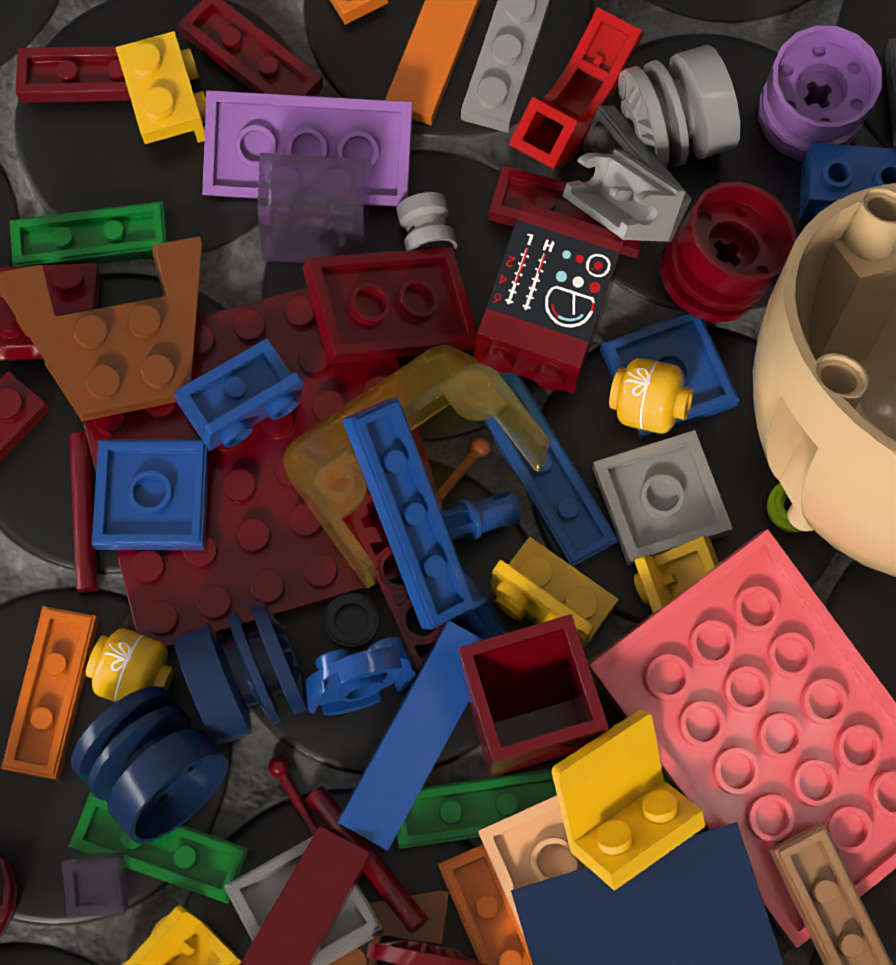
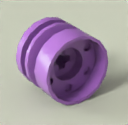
[758,25,882,161]

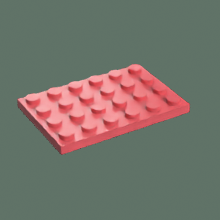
[588,529,896,948]

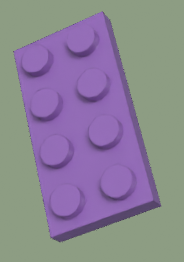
[202,90,413,207]

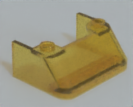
[284,345,550,589]

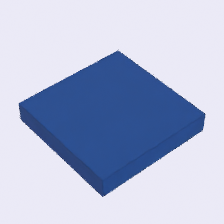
[600,312,740,442]
[92,440,209,550]

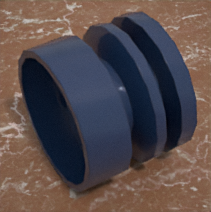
[173,600,308,748]
[71,686,228,843]

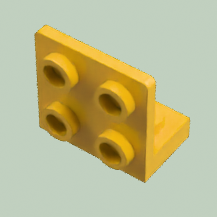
[491,536,619,650]
[552,709,705,891]

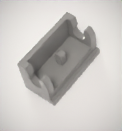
[562,149,685,241]

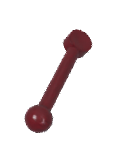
[267,756,318,837]

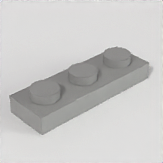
[461,0,550,133]

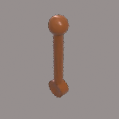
[435,437,491,511]

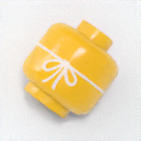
[609,358,693,434]
[86,628,175,702]

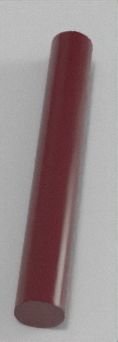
[69,432,98,593]
[306,786,429,934]

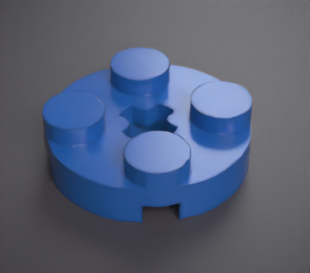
[302,637,416,715]

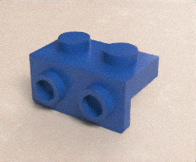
[174,339,304,451]

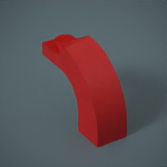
[508,7,645,169]

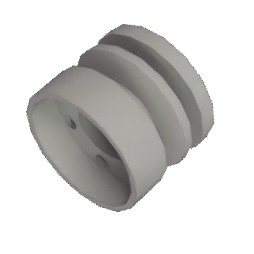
[618,44,740,169]

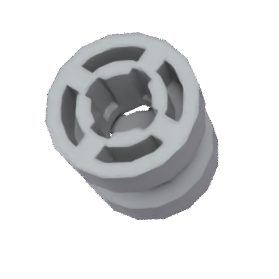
[396,192,457,251]

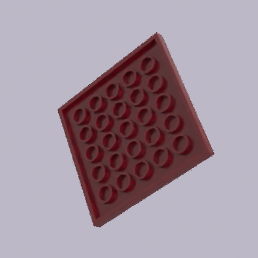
[83,287,458,651]

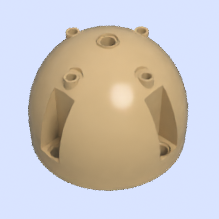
[753,183,896,577]

